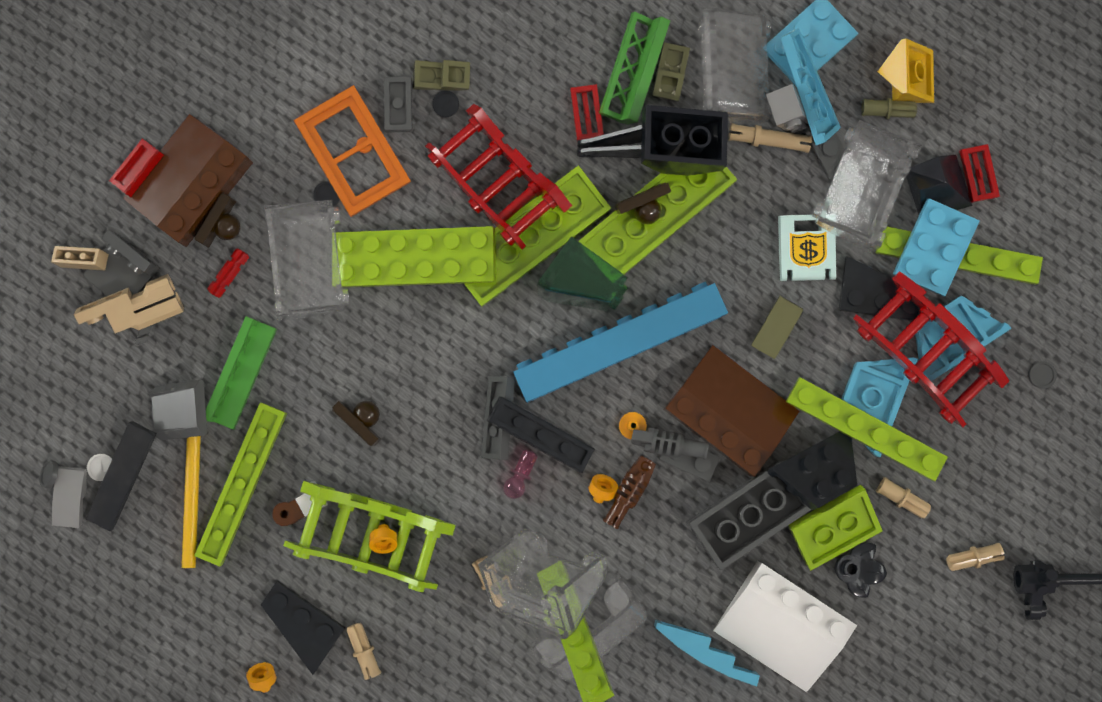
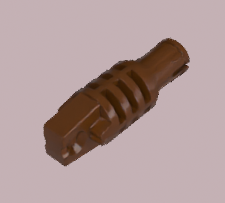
[603,455,656,530]

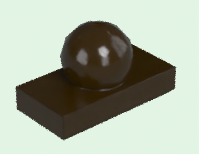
[614,182,671,225]
[195,193,241,248]
[332,401,381,446]

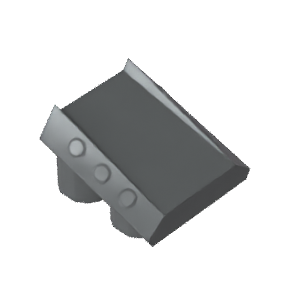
[148,380,207,440]

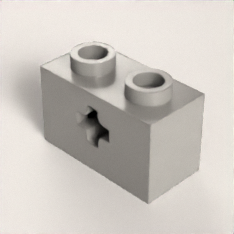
[766,84,808,133]

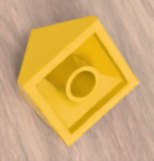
[877,39,934,103]

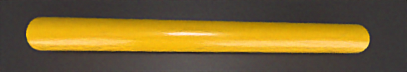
[181,436,201,568]

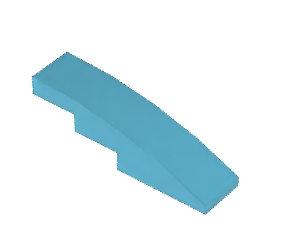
[654,620,760,687]

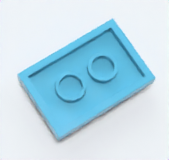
[762,0,858,87]
[893,198,980,296]

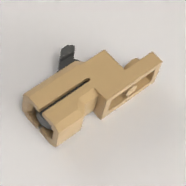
[74,274,184,345]

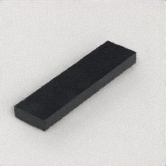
[486,396,595,473]
[86,421,157,531]

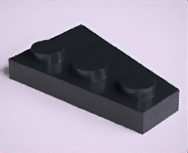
[838,256,925,321]
[261,581,346,675]

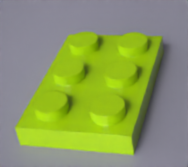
[788,485,882,571]

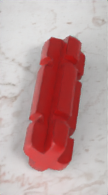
[207,248,249,298]

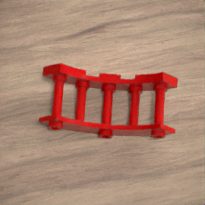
[425,104,572,250]
[853,271,1010,428]

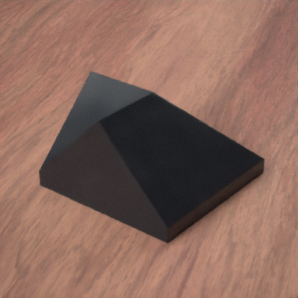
[904,155,973,215]

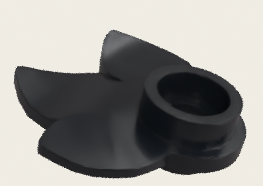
[834,542,887,598]

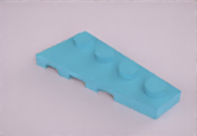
[781,28,841,145]

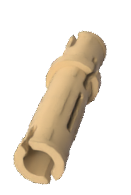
[728,123,812,153]

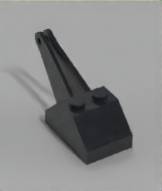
[577,105,728,176]

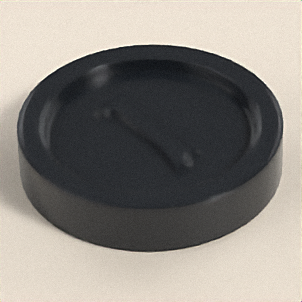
[432,91,459,118]
[313,181,340,208]

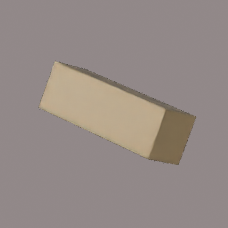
[51,246,109,270]

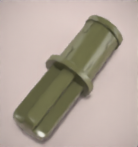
[861,98,917,120]

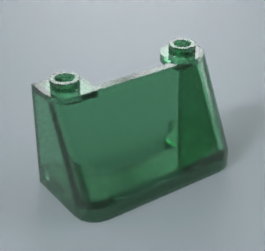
[537,236,629,312]

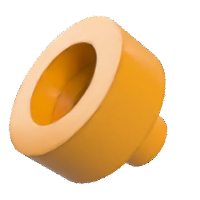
[619,412,647,439]
[589,474,618,503]
[369,524,397,554]
[246,662,277,693]

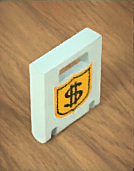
[778,214,836,281]

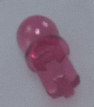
[503,450,537,499]

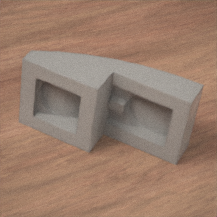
[52,466,87,528]

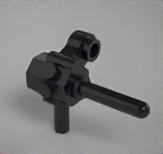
[1013,560,1102,620]

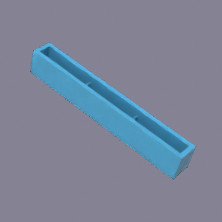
[513,282,728,403]

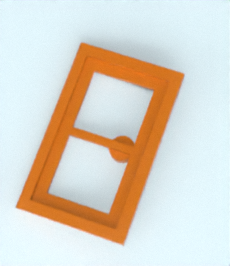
[294,85,411,217]

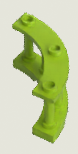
[283,481,456,592]

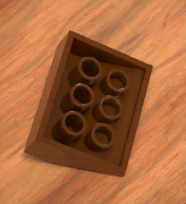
[123,114,253,247]
[663,345,800,477]

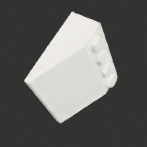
[713,561,857,692]

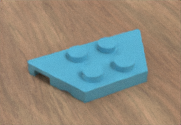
[915,296,1011,381]
[841,357,918,457]

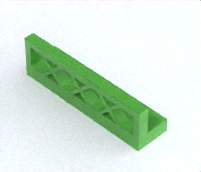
[599,11,670,125]
[206,316,277,430]

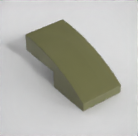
[653,42,690,101]
[413,60,470,91]
[751,295,803,359]

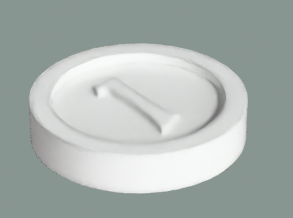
[87,454,112,481]

